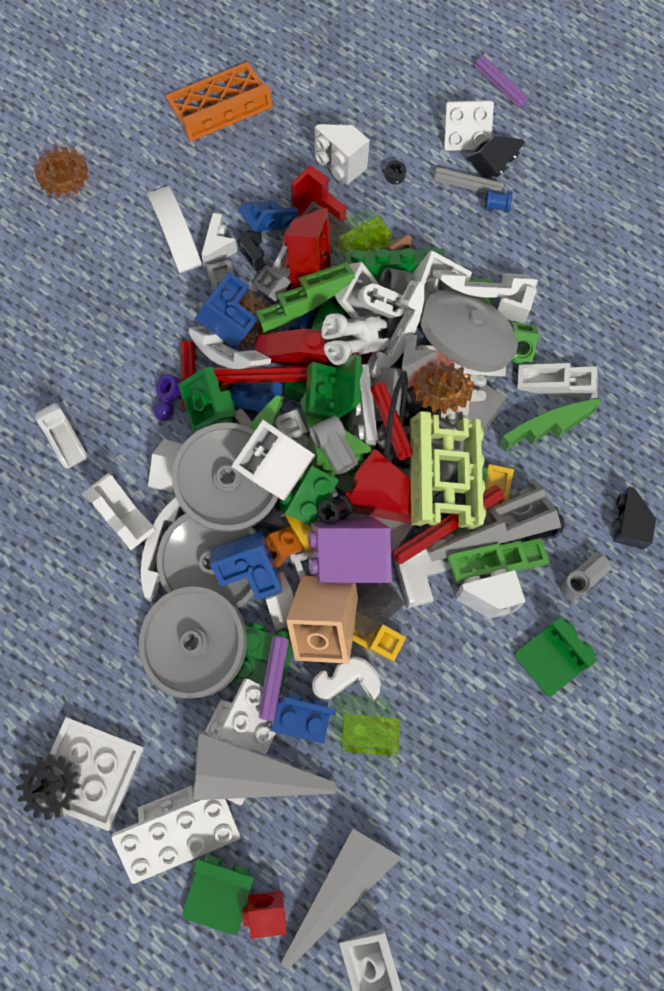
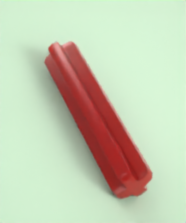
[180,340,195,412]
[371,382,413,460]

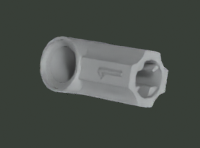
[310,416,358,474]
[560,552,613,601]

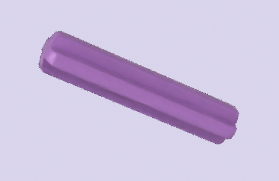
[475,55,528,108]
[258,636,289,721]

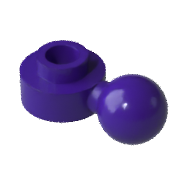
[153,374,181,421]

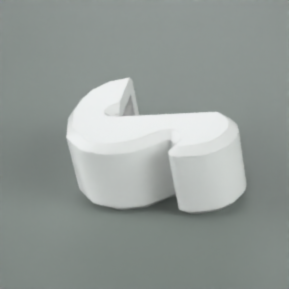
[34,403,88,469]
[312,656,381,702]

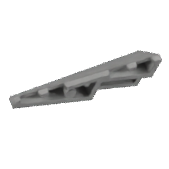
[426,478,561,562]
[193,731,336,800]
[280,828,401,969]

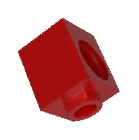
[242,890,287,939]

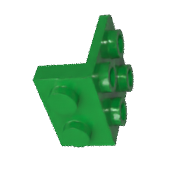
[305,354,363,420]
[276,462,339,526]
[515,617,598,696]
[182,854,255,935]

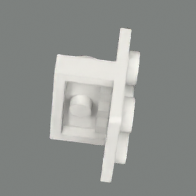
[442,100,494,151]

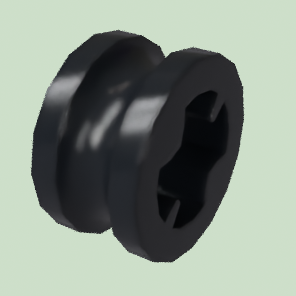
[385,160,406,185]

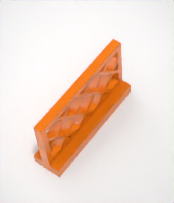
[165,62,273,142]

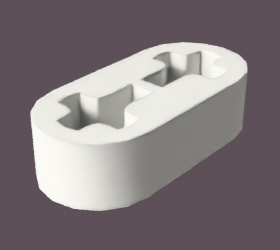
[358,284,407,318]

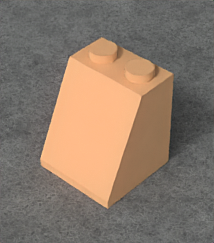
[286,576,358,663]

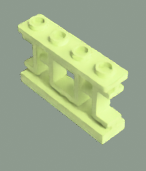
[410,411,486,529]

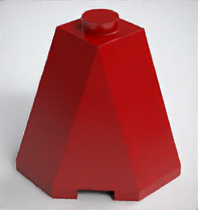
[345,449,411,524]

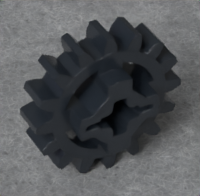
[16,754,83,820]

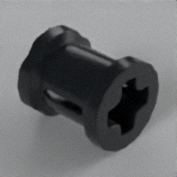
[318,494,353,524]

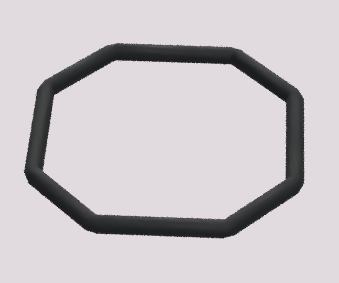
[384,371,408,462]

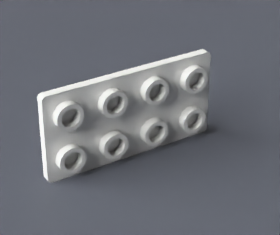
[195,678,281,805]
[112,785,241,884]

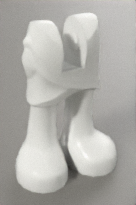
[322,313,390,365]

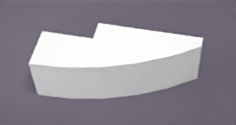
[518,363,598,398]

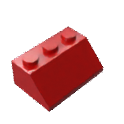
[283,208,331,290]

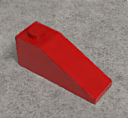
[255,329,332,366]

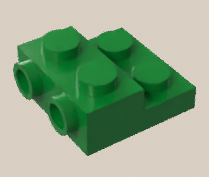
[178,367,237,433]
[231,622,293,696]

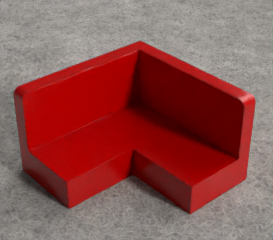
[291,165,347,235]

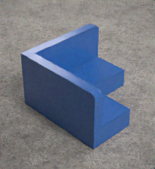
[194,271,258,348]
[210,531,282,600]

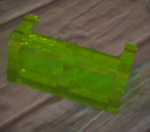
[338,215,393,257]
[341,714,400,757]

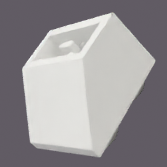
[315,124,370,185]
[232,420,315,501]
[455,569,526,619]

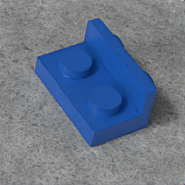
[239,201,299,232]
[229,382,283,411]
[269,693,336,744]

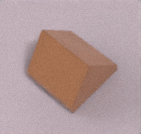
[383,235,413,251]

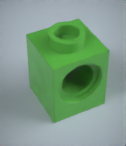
[511,322,539,364]

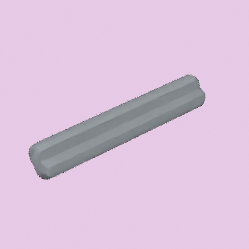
[434,167,503,193]

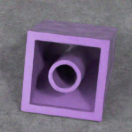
[307,517,392,583]

